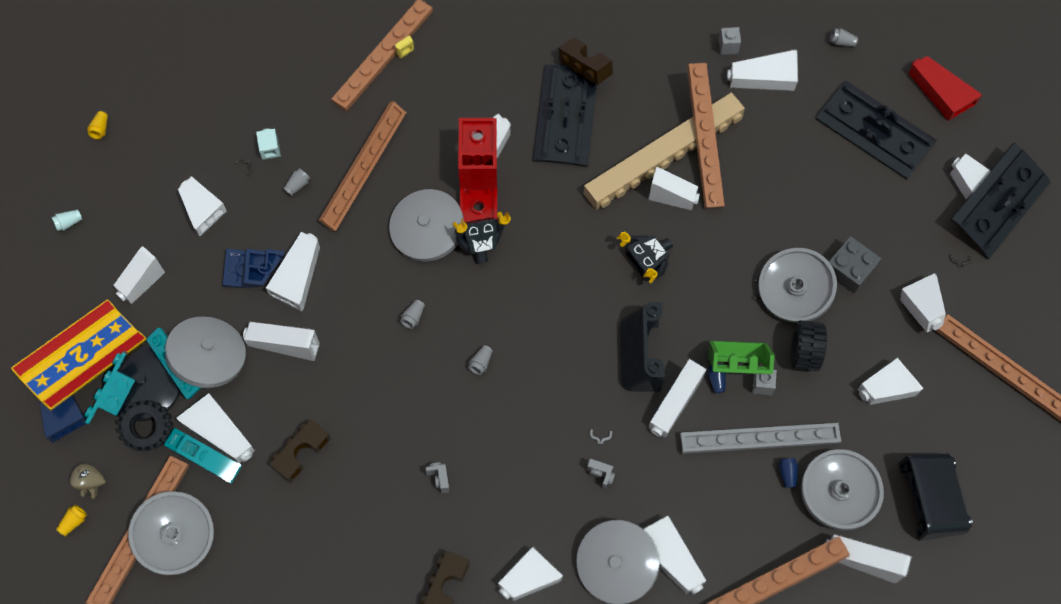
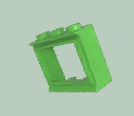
[708,341,774,374]

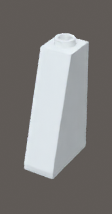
[727,50,798,91]
[266,232,320,311]
[243,322,320,361]
[648,359,706,438]
[177,393,255,463]
[644,516,706,594]
[825,535,911,583]

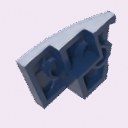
[222,249,284,288]

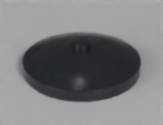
[102,345,181,422]

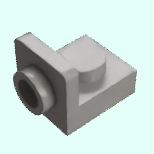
[587,459,615,489]
[425,462,450,493]

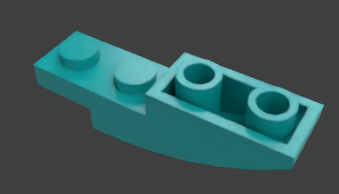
[164,428,242,484]

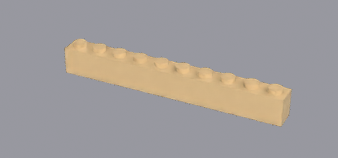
[583,92,745,210]

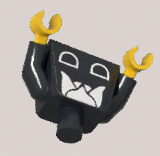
[452,212,511,263]
[617,232,673,284]

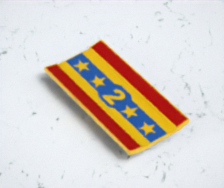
[11,299,147,411]

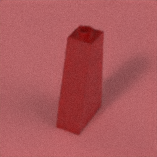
[908,56,982,121]

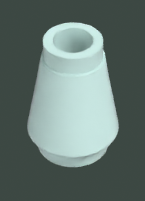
[51,209,82,231]

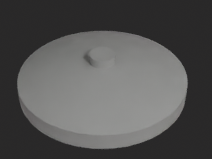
[389,189,464,262]
[759,248,837,323]
[165,317,246,388]
[801,449,884,531]
[128,492,214,575]
[577,520,660,604]

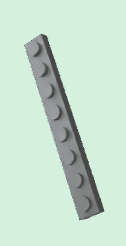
[680,423,841,454]

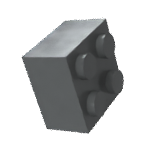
[829,236,882,294]

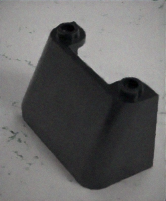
[620,302,665,392]
[898,454,972,541]

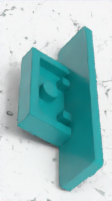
[147,328,201,399]
[84,350,136,424]

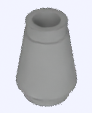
[830,28,858,47]
[283,168,310,196]
[400,300,425,329]
[468,345,493,375]

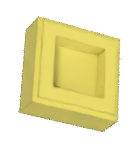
[395,36,414,58]

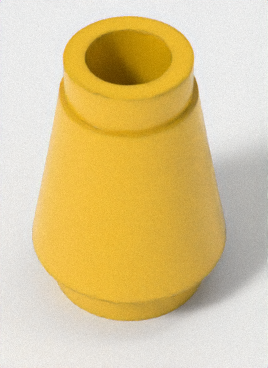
[87,111,108,139]
[56,505,87,536]

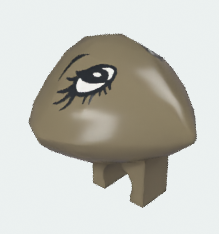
[70,463,106,499]

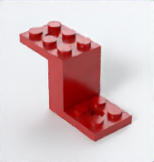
[458,118,497,222]

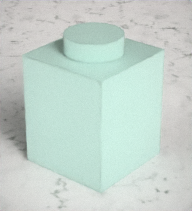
[256,129,281,160]

